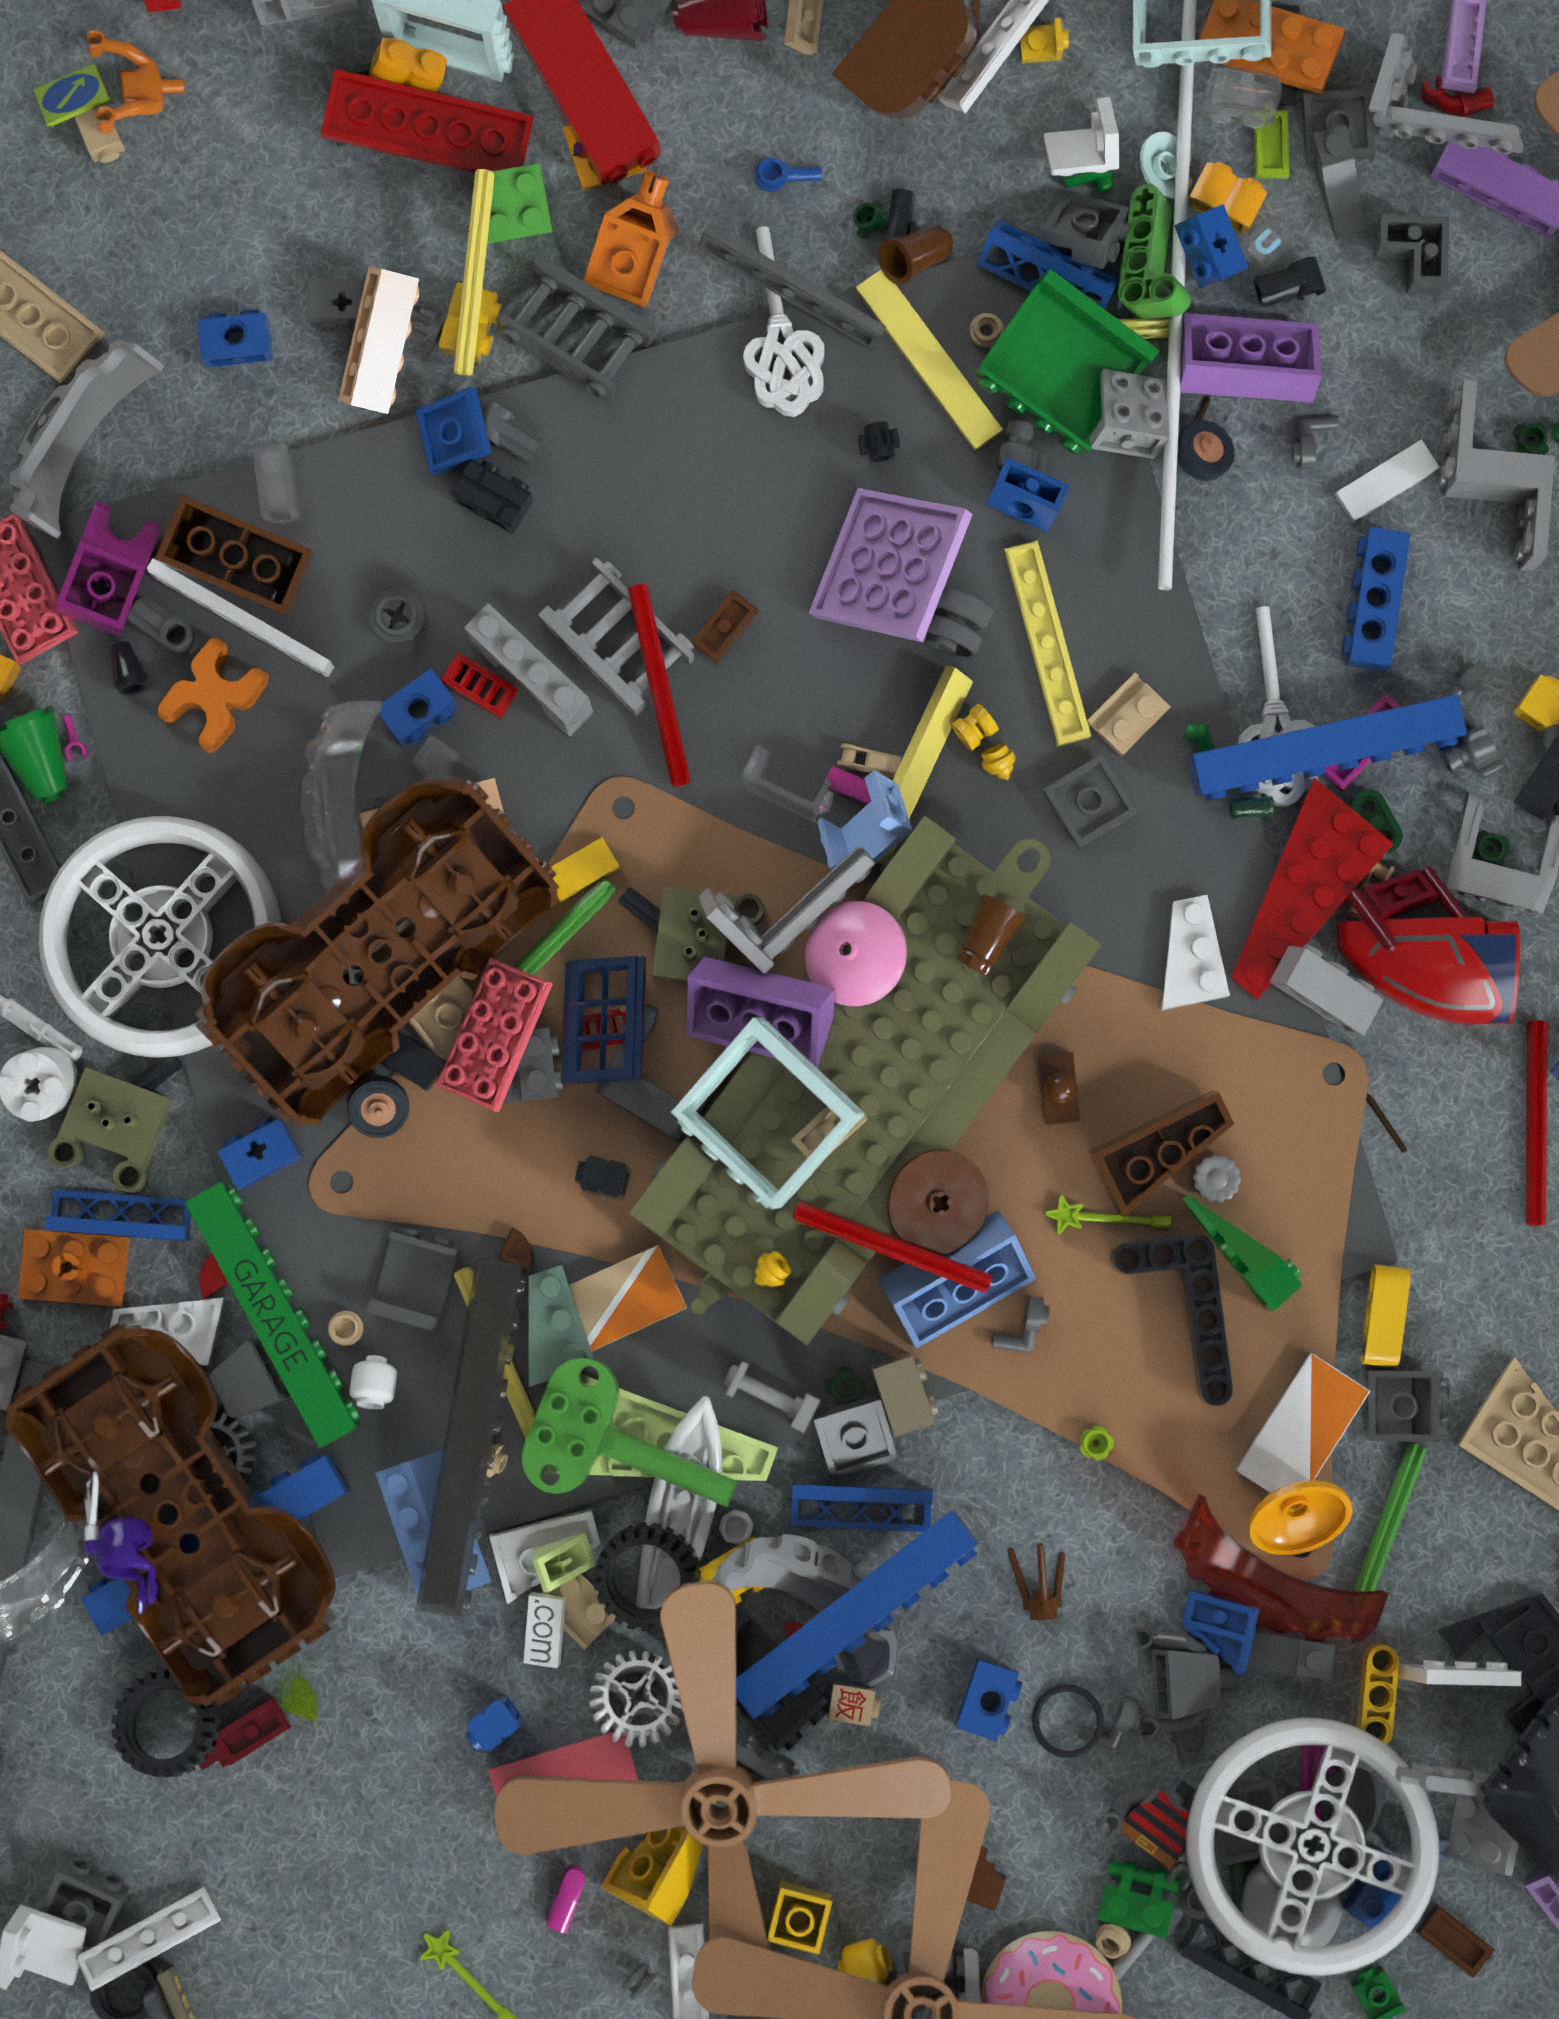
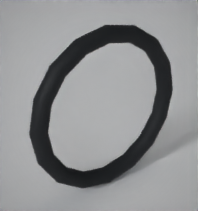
[1032,1684,1104,1758]

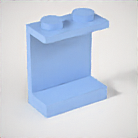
[817,770,913,870]

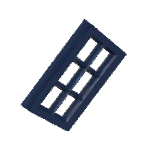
[561,956,646,1084]

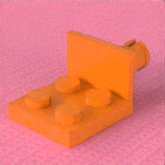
[583,171,679,308]

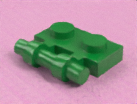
[1097,1860,1181,1939]

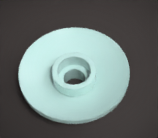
[1140,132,1193,199]

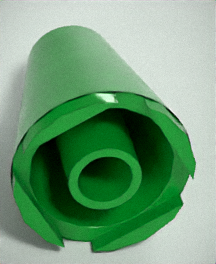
[0,705,68,805]

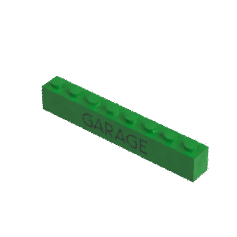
[185,1182,361,1448]

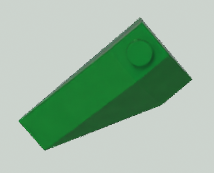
[1180,1195,1302,1312]

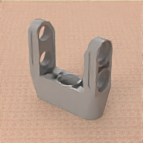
[1446,792,1559,915]

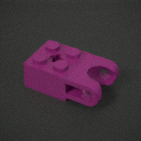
[54,500,161,637]

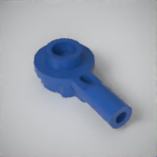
[754,158,822,192]

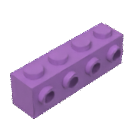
[1430,142,1559,238]

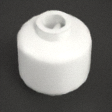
[349,1355,397,1410]

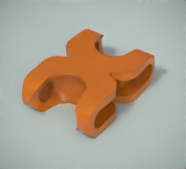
[157,637,269,754]

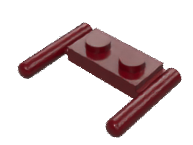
[1347,866,1469,953]

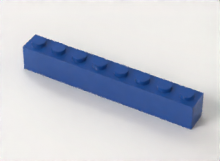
[1186,694,1467,801]
[81,1453,351,1636]
[736,1510,980,1719]

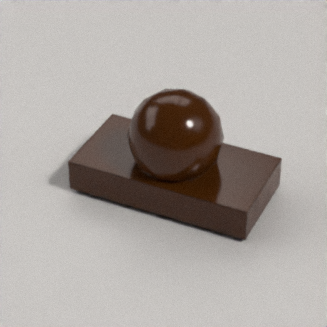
[1038,1052,1080,1125]

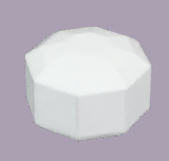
[719,1509,754,1545]

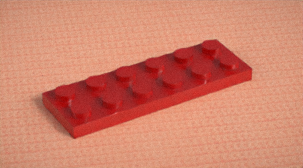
[321,69,534,174]

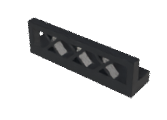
[1177,1918,1322,2019]

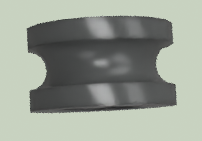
[621,1963,656,1999]

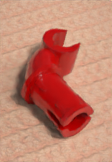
[1420,76,1495,118]

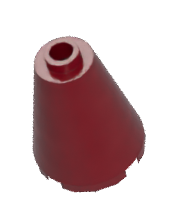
[673,0,768,41]

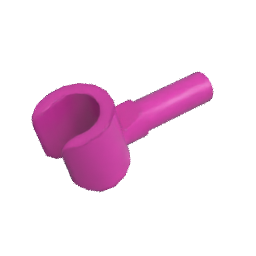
[63,715,88,761]

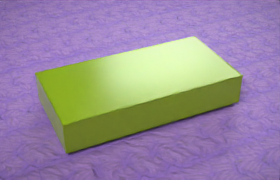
[1253,110,1289,179]

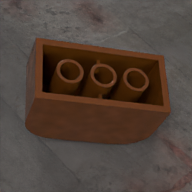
[832,0,977,119]
[155,495,315,617]

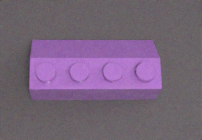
[1180,313,1322,403]
[686,957,835,1068]

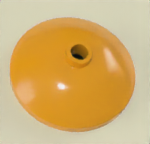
[1248,1480,1353,1555]

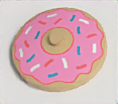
[980,1931,1122,2013]

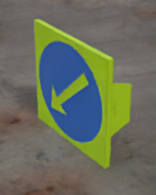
[33,63,110,127]

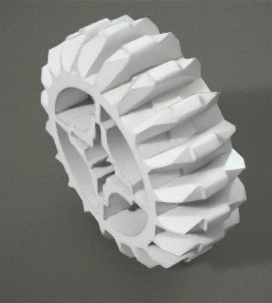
[589,1651,683,1748]

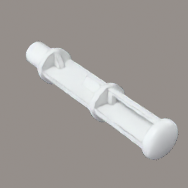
[0,994,82,1063]

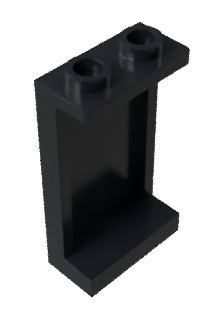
[736,1608,830,1752]

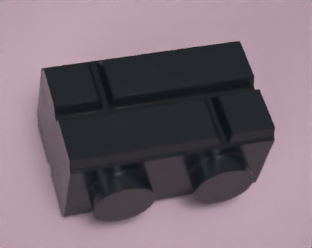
[451,460,533,534]
[575,1155,631,1201]

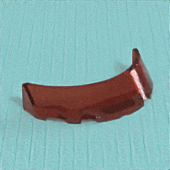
[1174,1494,1389,1642]

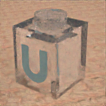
[1240,217,1294,276]

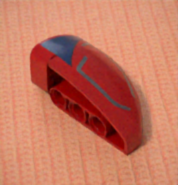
[1337,917,1520,1025]

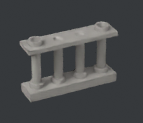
[538,557,694,717]
[723,1361,820,1433]

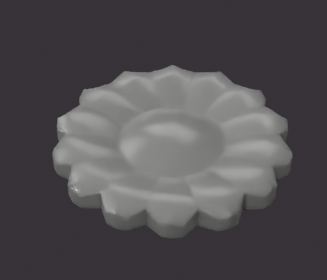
[1192,1154,1241,1203]

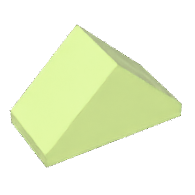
[532,1532,596,1593]

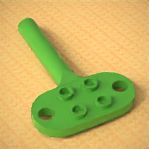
[521,1357,737,1507]

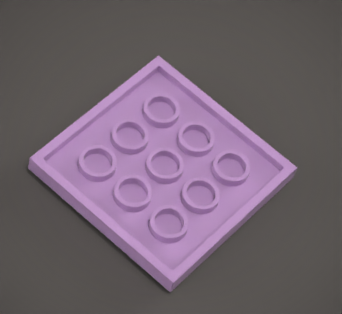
[809,488,973,642]

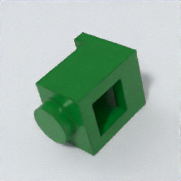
[1350,1965,1406,2019]

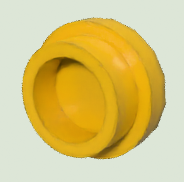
[981,743,1015,780]
[754,1251,791,1287]

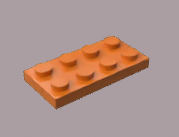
[1199,0,1345,95]

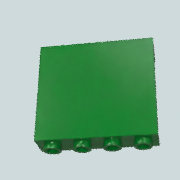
[973,269,1160,455]

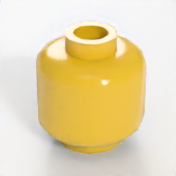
[837,1938,893,1984]

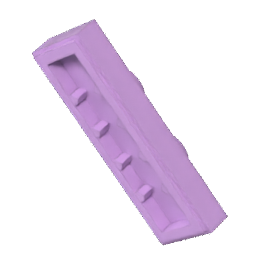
[1441,0,1486,94]

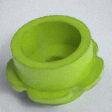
[1079,1426,1114,1461]

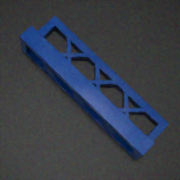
[976,219,1120,309]
[45,1189,191,1241]
[790,1483,933,1532]

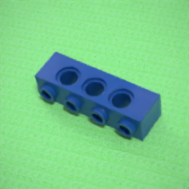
[1341,527,1411,672]

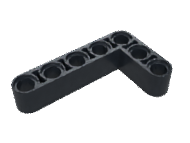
[1110,1234,1233,1406]

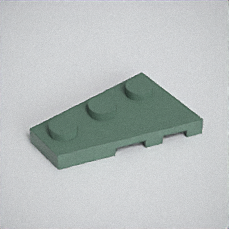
[529,1265,594,1387]

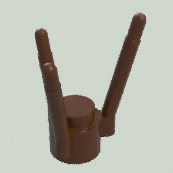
[1008,1543,1065,1620]

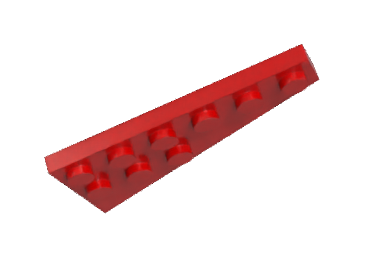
[1231,777,1393,1000]

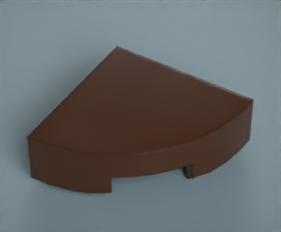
[497,1227,533,1273]

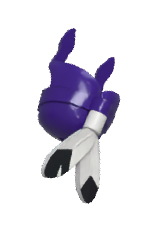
[84,1472,157,1614]

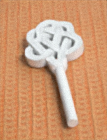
[743,226,824,417]
[1237,606,1318,807]

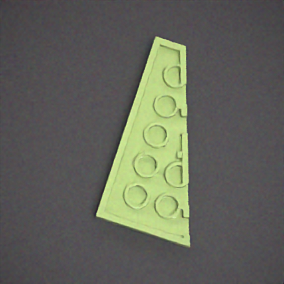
[544,1374,778,1481]

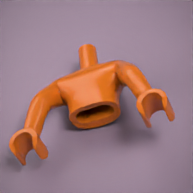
[86,30,184,134]

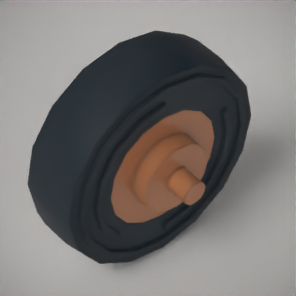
[1177,420,1235,481]
[347,1075,409,1138]

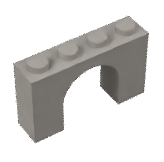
[464,603,593,737]

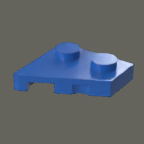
[1182,1589,1260,1675]

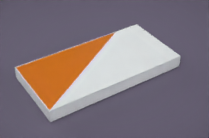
[1235,1353,1370,1493]

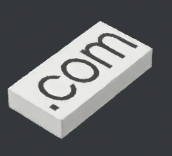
[524,1592,566,1668]

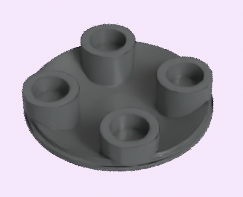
[1320,1767,1384,1835]

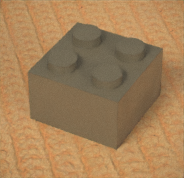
[870,1353,939,1437]

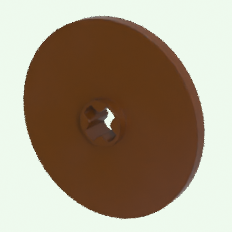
[887,1149,988,1255]

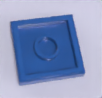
[415,387,492,476]

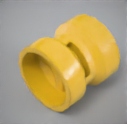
[951,703,999,751]

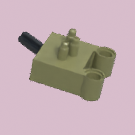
[618,887,764,984]
[47,1056,182,1193]

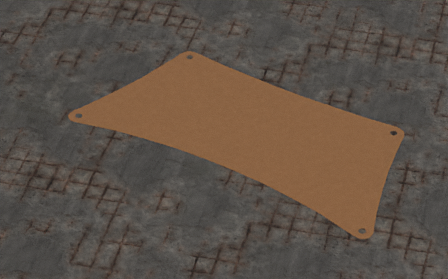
[308,776,1369,1581]

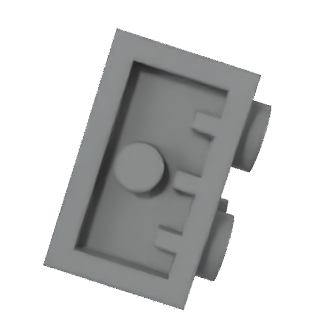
[1090,369,1169,459]

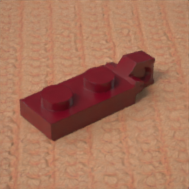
[199,1696,293,1771]

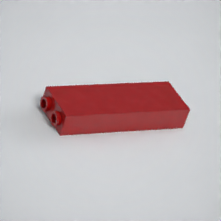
[503,0,661,186]

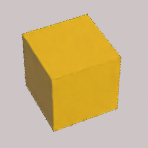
[767,1881,832,1954]

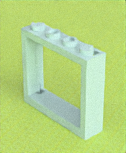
[371,0,514,82]
[1133,0,1271,68]
[671,1017,865,1209]

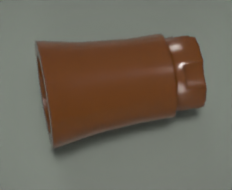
[878,225,954,285]
[956,894,1027,976]

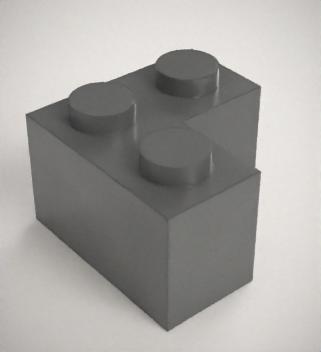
[1374,214,1449,296]

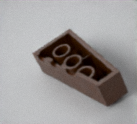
[1088,1091,1234,1217]

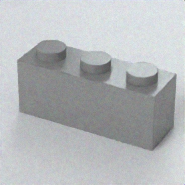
[1269,944,1383,1036]

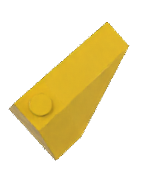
[601,1772,716,1926]

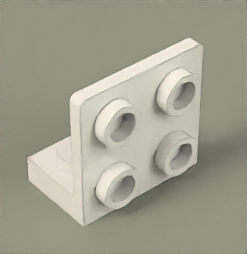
[1044,97,1119,176]
[0,1904,86,1990]

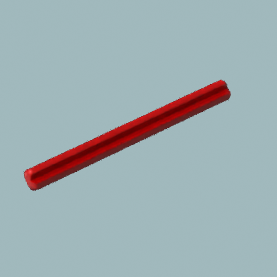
[628,583,691,787]
[1526,1020,1548,1226]
[792,1201,992,1293]

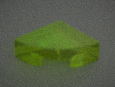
[282,1675,318,1723]

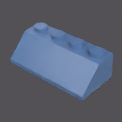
[877,1210,1036,1349]
[375,1448,492,1608]

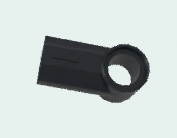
[1254,257,1326,307]

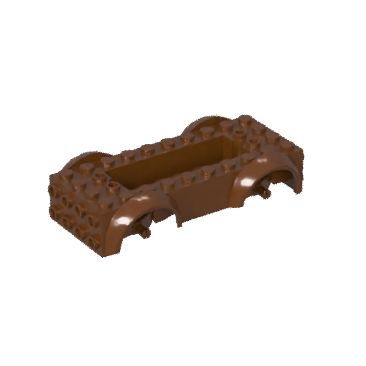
[194,776,559,1126]
[4,1323,336,1707]

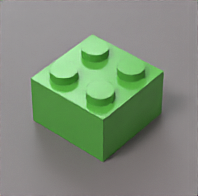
[473,163,553,244]

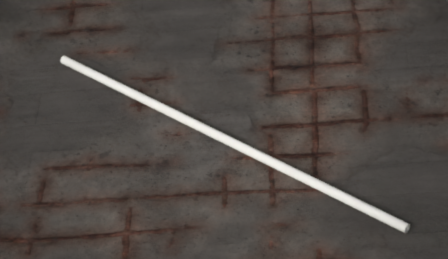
[1158,0,1197,590]

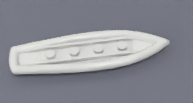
[636,1396,722,1609]

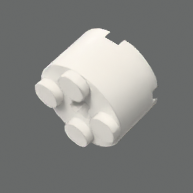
[0,1047,78,1122]

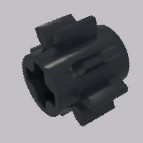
[858,421,901,462]

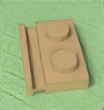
[1087,672,1171,757]
[542,1574,616,1650]

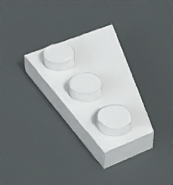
[1161,895,1230,1011]
[109,1298,226,1366]
[490,1508,601,1604]
[1398,1660,1521,1686]

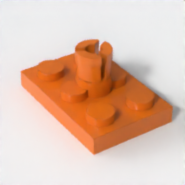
[18,1229,130,1307]

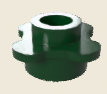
[853,201,888,239]
[1513,423,1549,455]
[1472,830,1509,866]
[824,1366,866,1405]

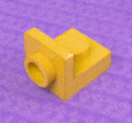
[1019,18,1069,63]

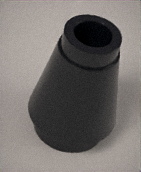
[110,641,147,695]

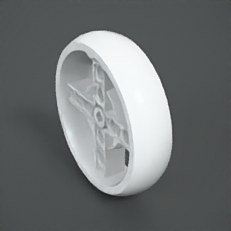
[38,816,281,1057]
[1186,1718,1439,1976]

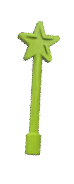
[1045,1195,1171,1234]
[420,1929,518,2019]

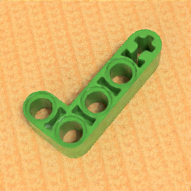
[1118,183,1191,319]

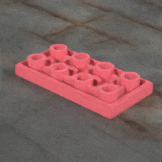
[0,514,79,665]
[436,957,553,1112]
[488,1731,639,1798]

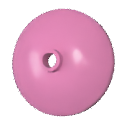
[805,901,907,1007]

